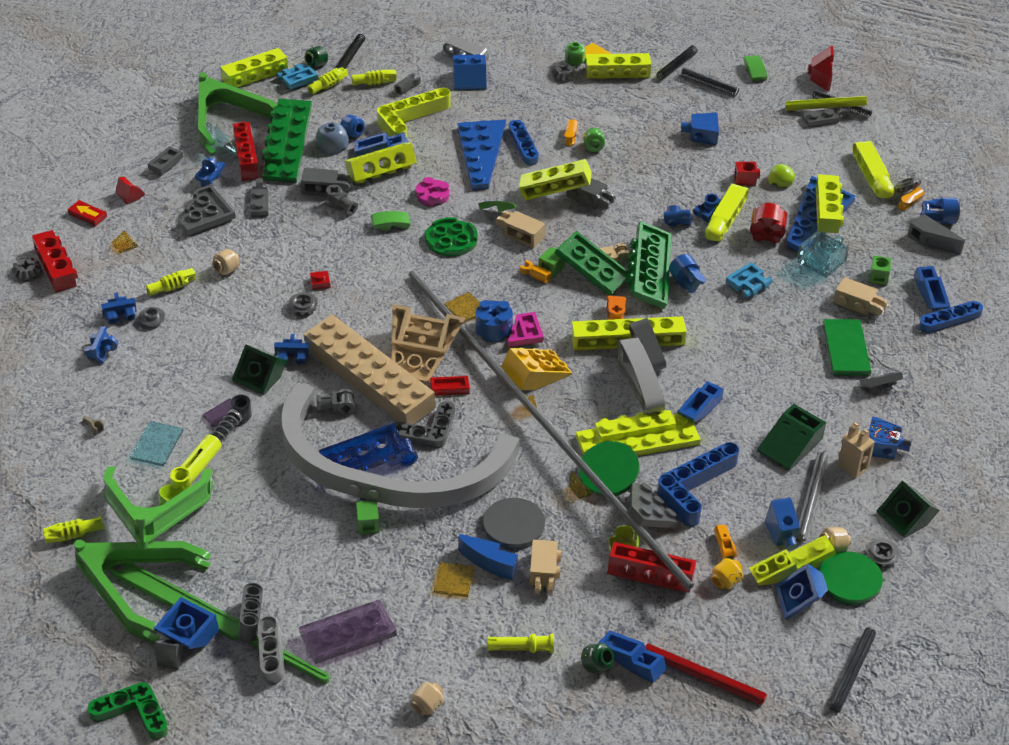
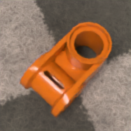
[606,296,626,320]

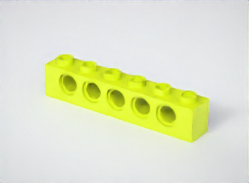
[571,316,687,350]

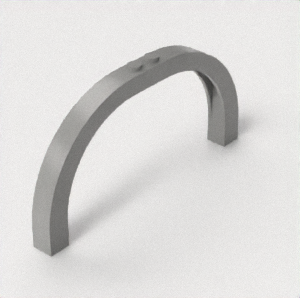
[281,383,520,508]

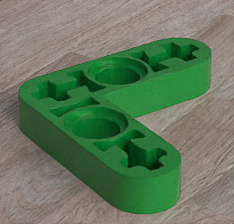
[88,682,168,739]

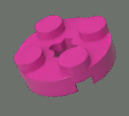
[415,177,450,206]

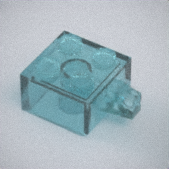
[797,231,849,278]

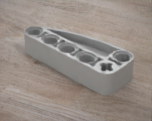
[618,338,665,414]

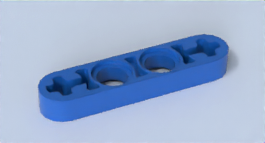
[509,120,539,165]
[919,301,983,333]

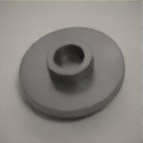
[139,307,165,327]

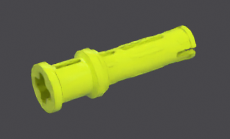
[488,634,554,653]

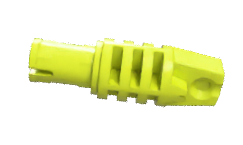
[307,67,348,95]
[351,69,397,86]
[146,268,196,296]
[43,517,103,543]

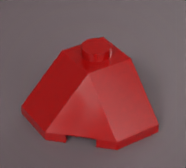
[807,46,834,91]

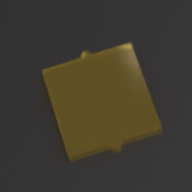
[444,292,480,324]
[434,562,474,597]

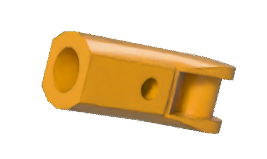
[564,119,578,146]
[898,187,925,211]
[714,524,737,559]

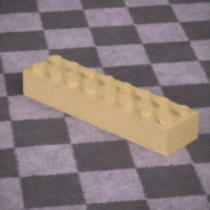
[303,314,436,424]

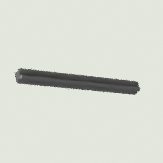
[797,451,829,542]

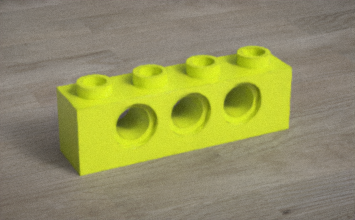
[220,48,288,87]
[585,53,652,79]
[344,142,417,183]
[519,159,592,201]
[816,174,844,233]

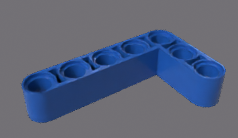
[657,442,739,527]

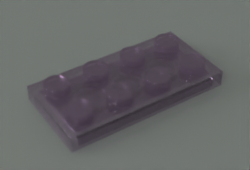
[299,599,397,664]

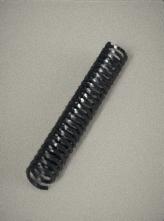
[335,34,365,69]
[656,45,698,80]
[679,67,739,96]
[812,89,872,119]

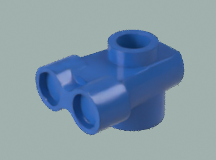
[692,193,721,222]
[664,205,692,226]

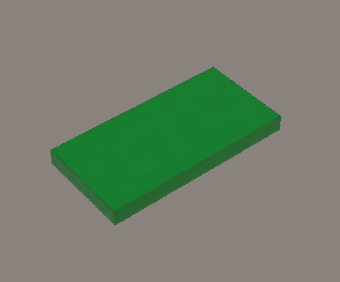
[554,231,630,296]
[823,319,871,376]

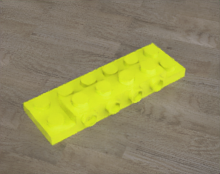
[576,410,701,456]

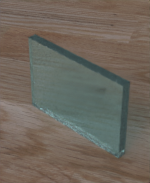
[130,421,184,467]

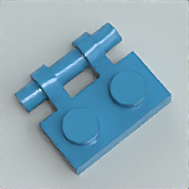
[276,63,318,90]
[725,262,773,298]

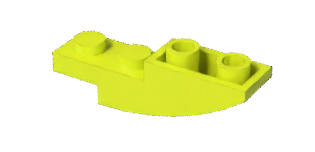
[749,535,836,585]

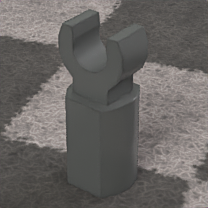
[394,73,421,95]

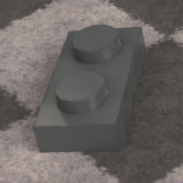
[147,146,183,175]
[859,372,903,391]

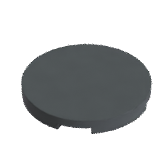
[483,498,545,549]

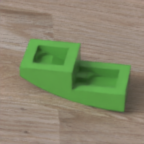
[743,55,768,81]
[478,201,517,212]
[371,211,411,231]

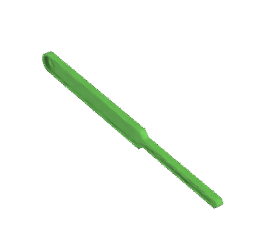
[110,563,329,684]

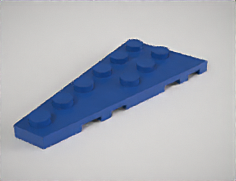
[457,119,507,190]
[786,176,856,253]

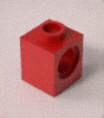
[734,162,760,186]

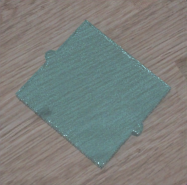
[206,122,236,154]

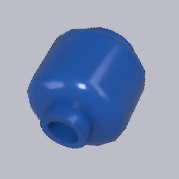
[340,114,365,138]

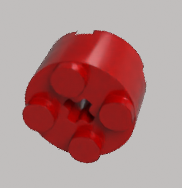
[750,203,787,243]

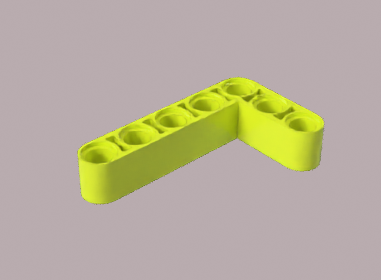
[377,88,451,137]

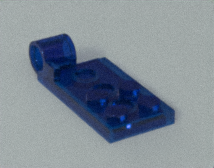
[319,423,418,471]

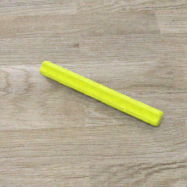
[785,96,867,111]

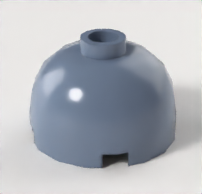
[315,122,349,155]

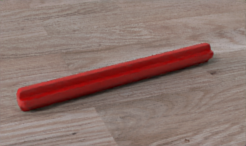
[645,643,767,705]

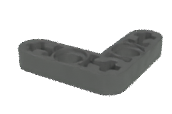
[390,401,455,448]

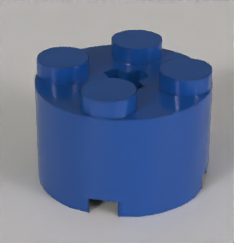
[475,300,513,342]

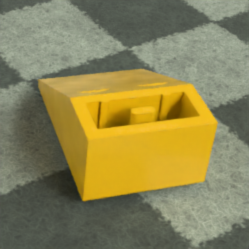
[500,348,572,390]

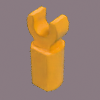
[519,260,552,284]

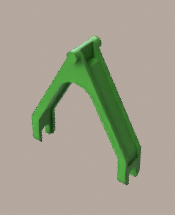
[198,72,277,155]
[103,466,213,550]
[74,540,211,644]

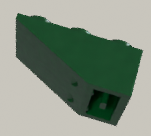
[757,404,826,470]

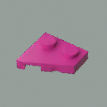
[508,312,544,347]

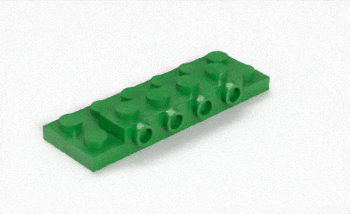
[262,98,312,183]
[626,221,672,309]

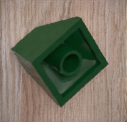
[232,344,287,394]
[876,480,940,538]

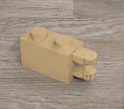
[495,211,546,248]
[833,277,888,315]
[837,422,875,479]
[529,540,562,595]

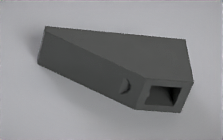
[907,214,965,254]

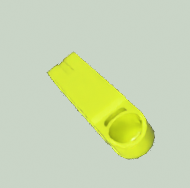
[852,141,894,198]
[705,184,749,241]

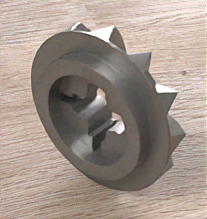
[551,63,577,81]
[894,177,921,193]
[11,257,42,280]
[288,292,318,316]
[866,539,900,567]

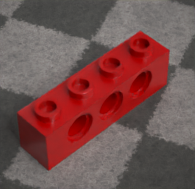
[233,122,259,181]
[32,230,78,293]
[607,542,697,593]

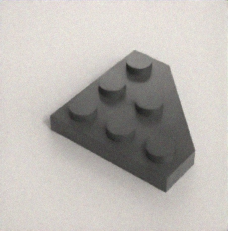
[179,184,236,235]
[628,483,682,529]

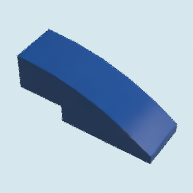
[354,132,409,156]
[913,266,951,310]
[677,381,724,422]
[458,534,518,580]
[598,630,666,683]

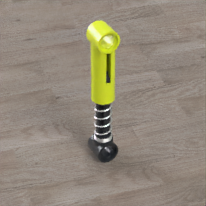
[170,394,252,490]

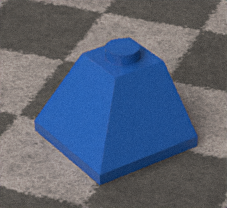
[775,564,828,620]

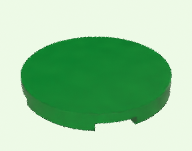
[425,217,478,256]
[579,441,640,496]
[819,551,883,605]

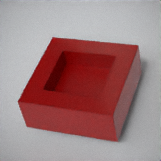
[310,271,331,290]

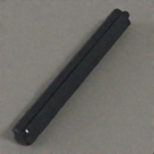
[830,627,876,712]

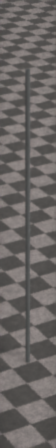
[408,271,694,590]

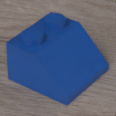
[453,54,487,90]
[154,597,219,649]

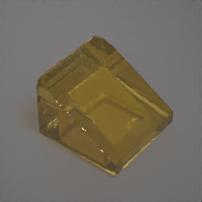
[112,230,139,254]
[569,471,592,499]

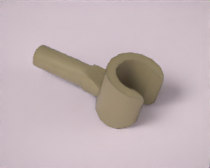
[82,416,104,435]

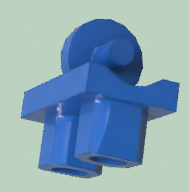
[195,158,225,187]
[101,292,137,324]
[84,326,118,364]
[274,334,310,364]

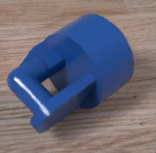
[920,197,960,224]
[669,254,706,294]

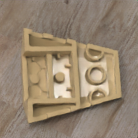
[392,304,465,383]

